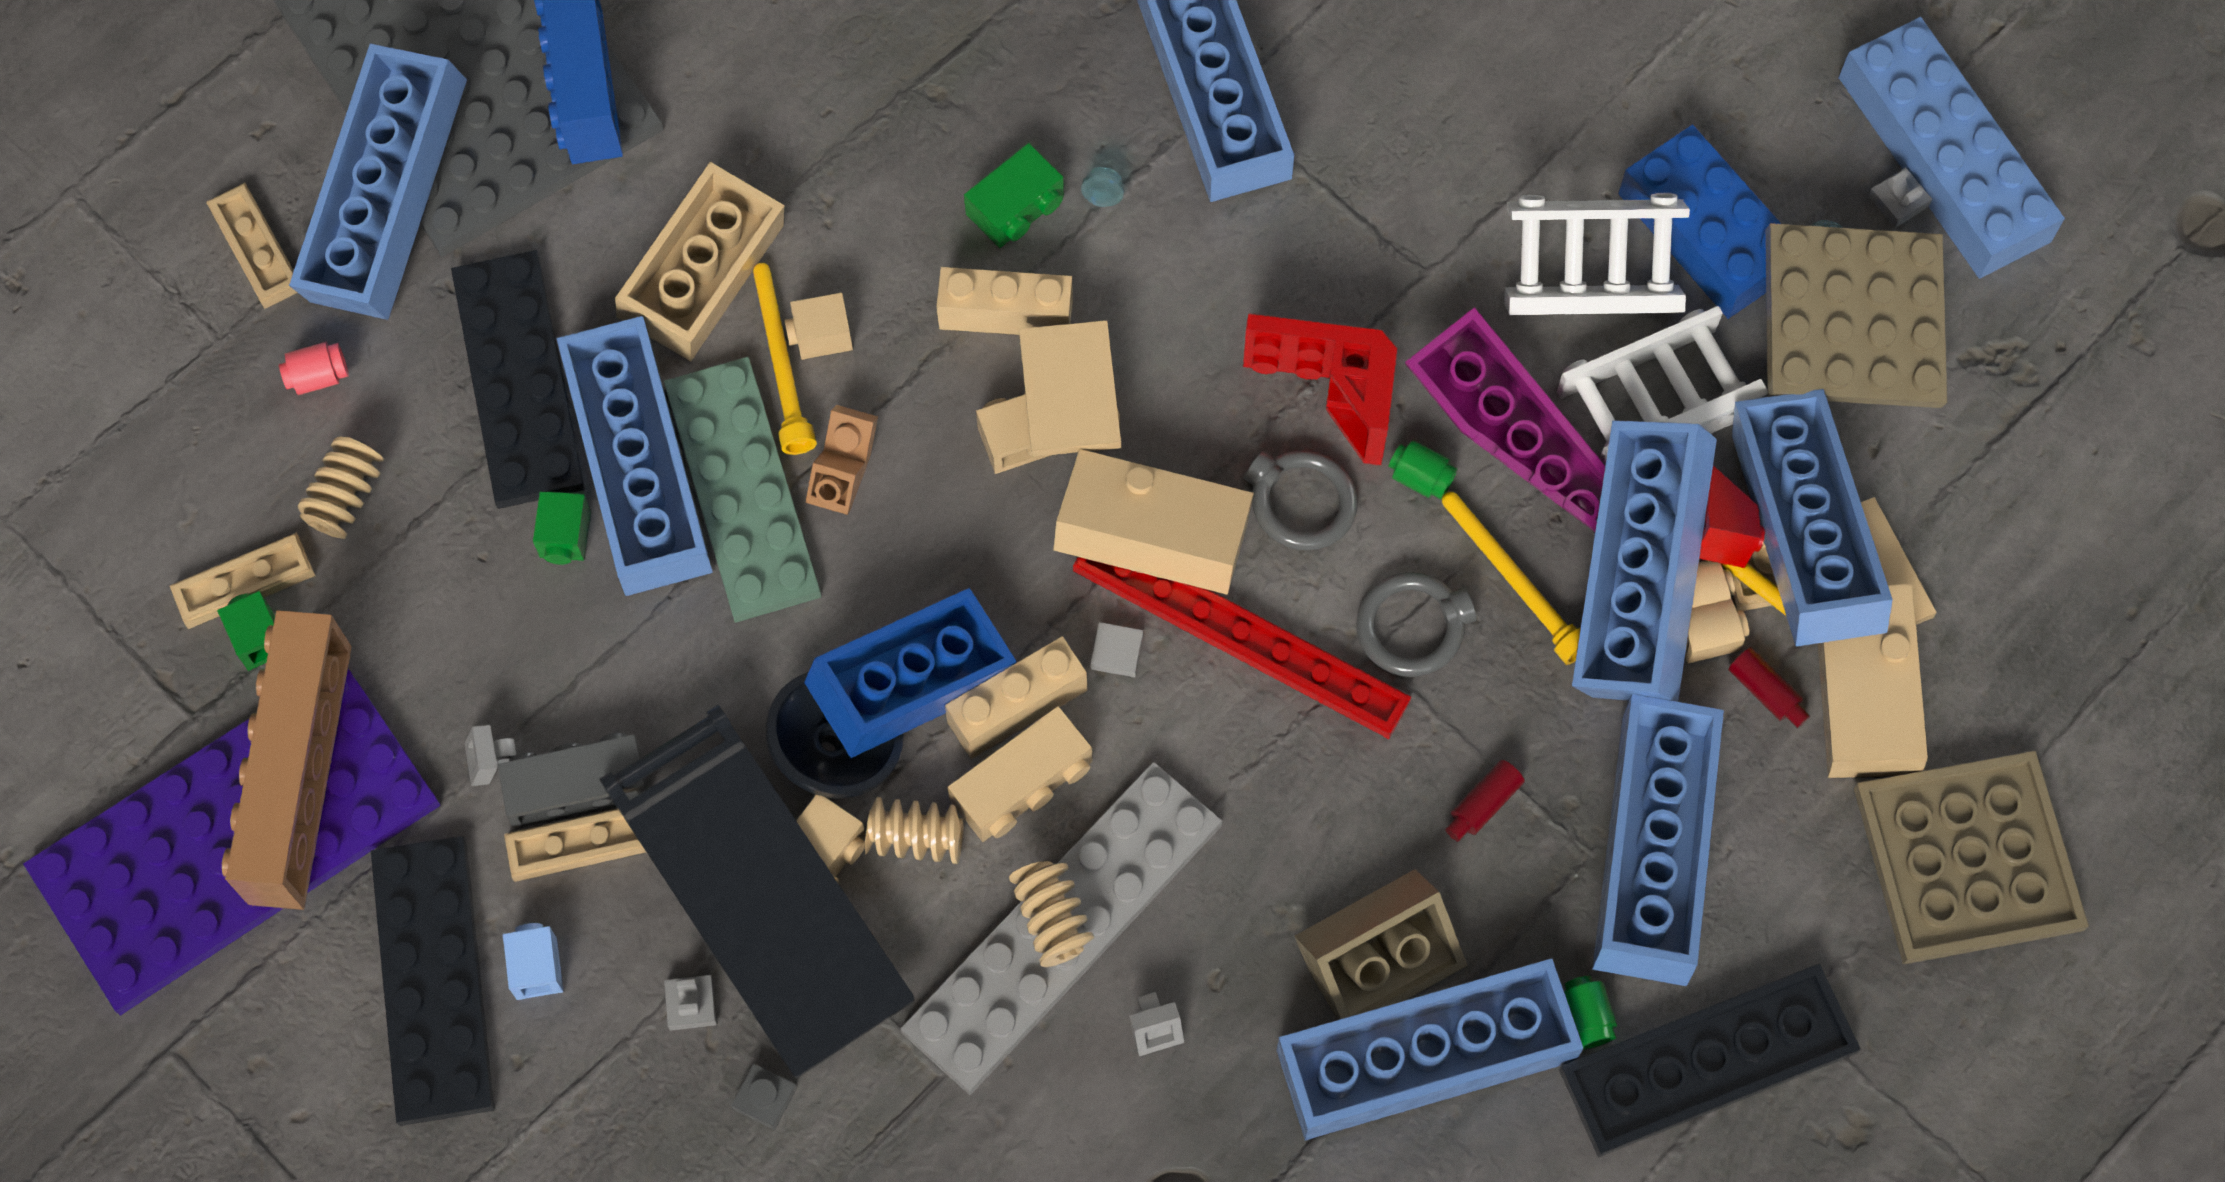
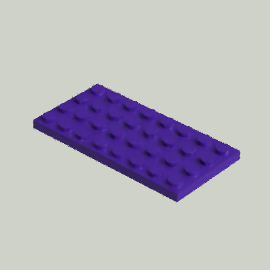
[23,669,441,1016]

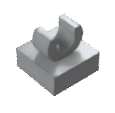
[1868,167,1932,228]
[464,725,516,786]
[664,975,717,1031]
[1129,992,1184,1056]

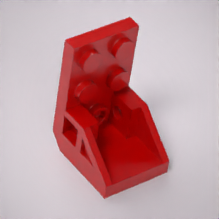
[1243,314,1398,465]

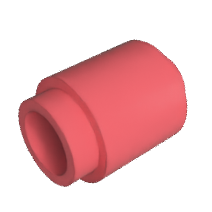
[279,342,349,396]

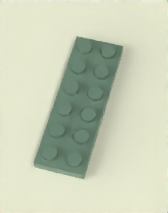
[664,357,822,623]

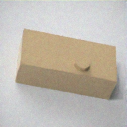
[615,162,784,361]
[1054,449,1254,595]
[1818,584,1928,778]

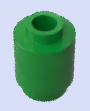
[1388,440,1458,500]
[1564,976,1617,1050]

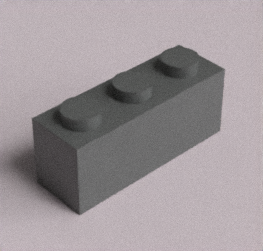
[497,733,648,829]

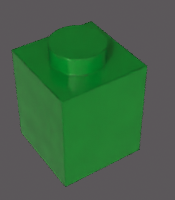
[533,492,591,565]
[217,591,275,671]

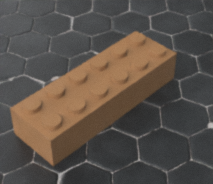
[222,610,352,910]

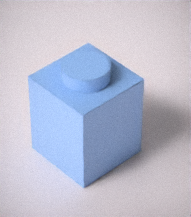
[503,923,563,1000]

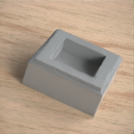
[1090,622,1144,677]

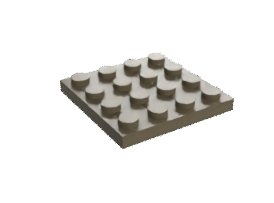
[1765,223,1947,408]
[1854,751,2089,965]

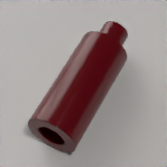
[1728,647,1810,729]
[1445,760,1525,842]

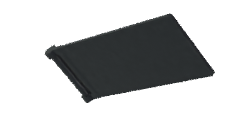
[599,705,914,1078]

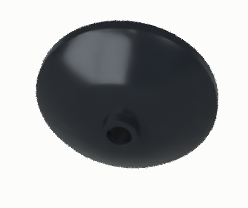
[766,672,904,798]

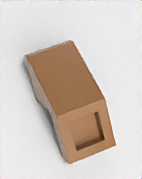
[805,405,878,515]

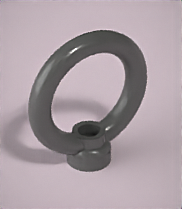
[1243,450,1357,551]
[1356,572,1477,677]

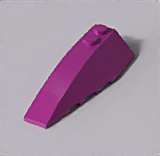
[1405,307,1605,532]

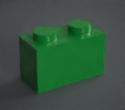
[964,143,1064,249]

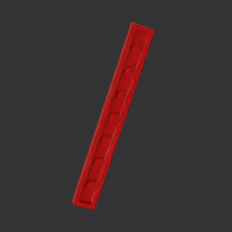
[1073,557,1412,739]

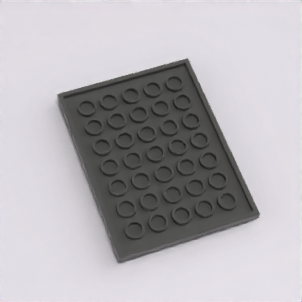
[273,0,664,257]

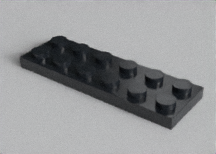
[451,250,585,509]
[370,836,495,1126]
[1559,963,1861,1158]

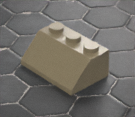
[1294,869,1468,1020]

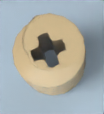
[298,437,384,539]
[865,797,964,864]
[1009,861,1094,967]

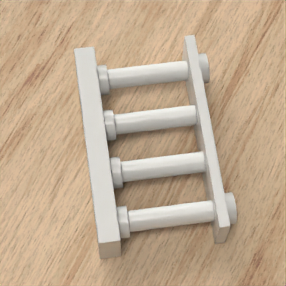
[1504,193,1690,315]
[1557,306,1768,466]

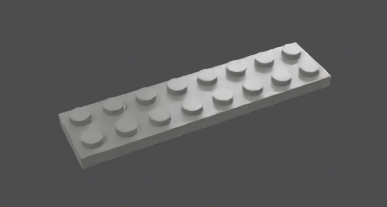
[900,762,1222,1095]

